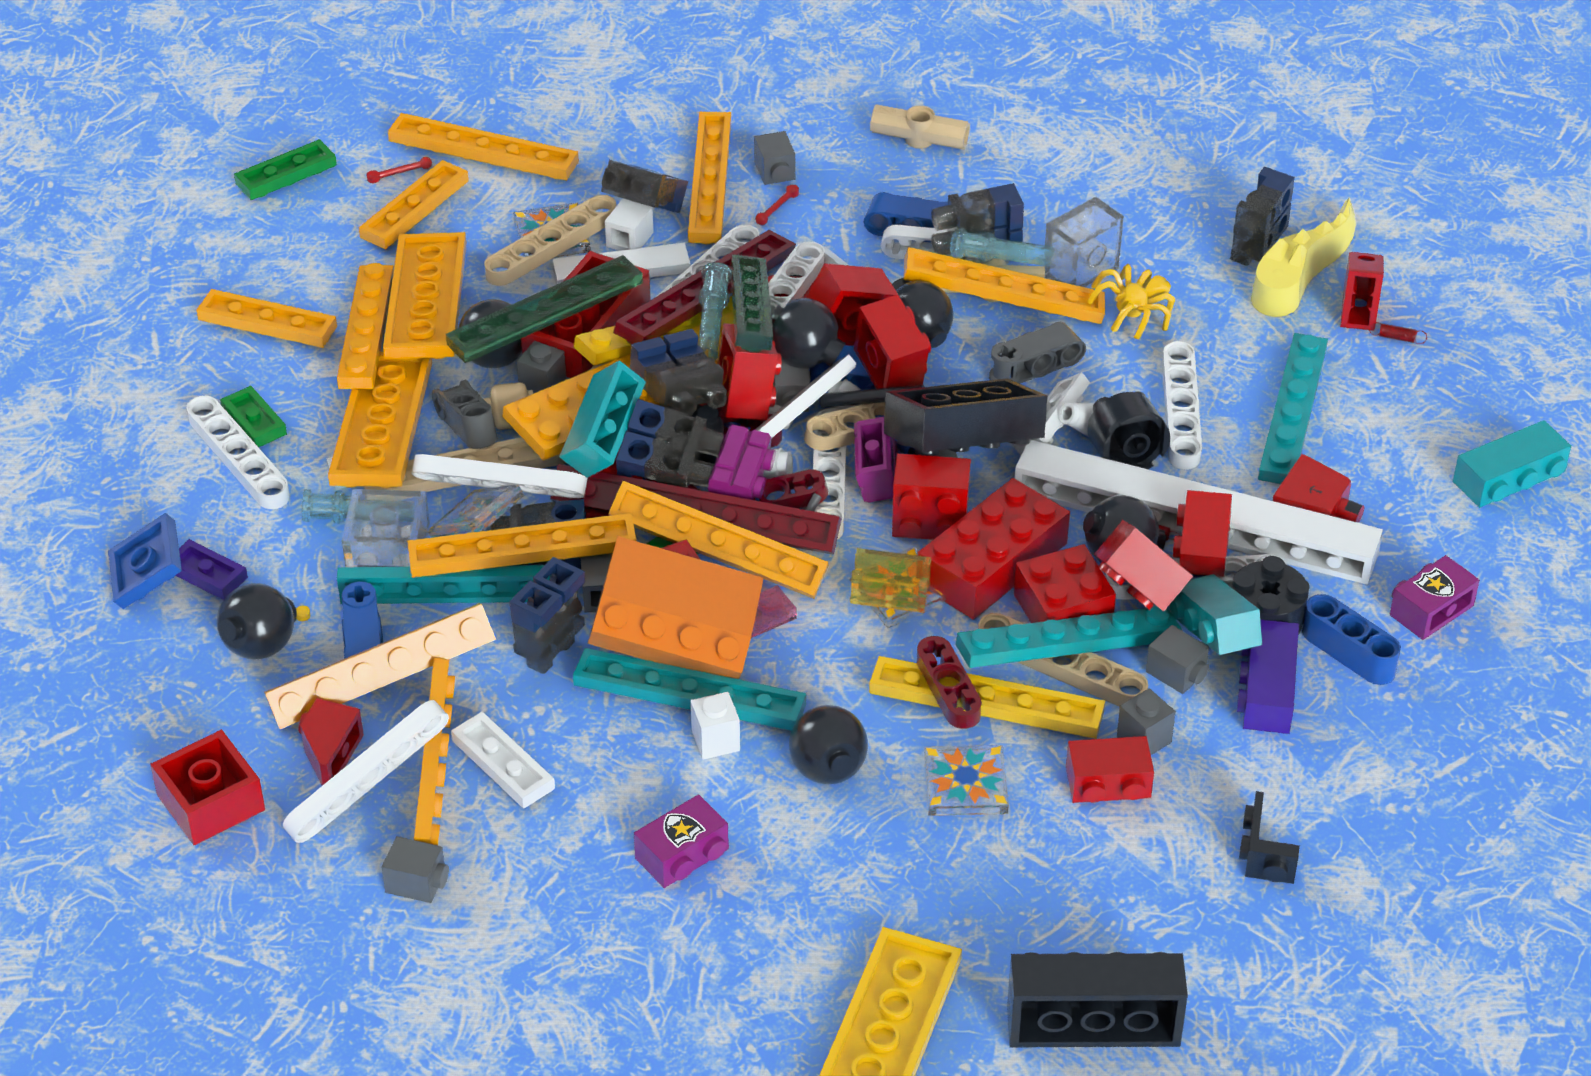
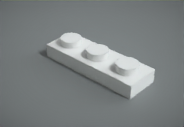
[1013,372,1090,455]
[451,712,555,809]

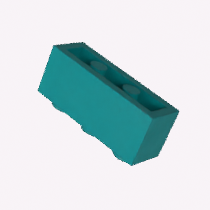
[559,360,646,478]
[1453,420,1572,508]
[1169,574,1262,655]

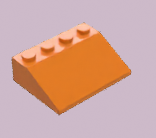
[587,536,764,679]

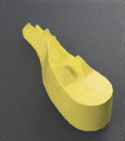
[1251,197,1356,317]

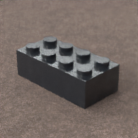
[884,378,1048,456]
[1007,952,1188,1048]

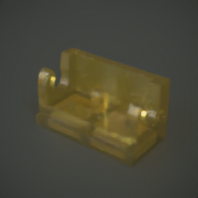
[850,548,932,613]

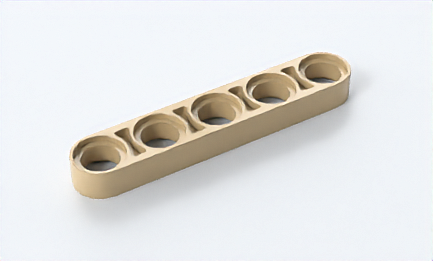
[484,195,617,286]
[804,402,885,451]
[978,613,1148,707]

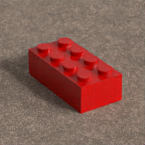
[520,251,651,378]
[916,478,1070,620]

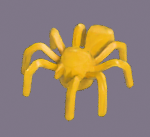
[1087,264,1175,340]

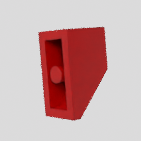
[298,698,364,786]

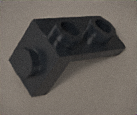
[1239,791,1300,884]

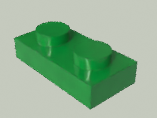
[220,386,287,448]

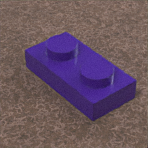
[176,539,248,600]

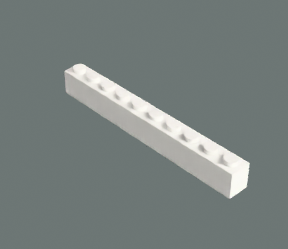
[1015,440,1383,585]

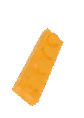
[359,160,469,250]
[196,289,337,348]

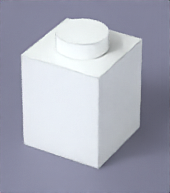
[605,198,654,251]
[690,692,740,760]

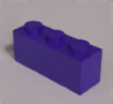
[1237,619,1299,734]

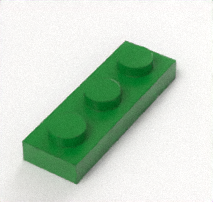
[234,139,337,200]

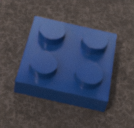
[108,513,182,609]

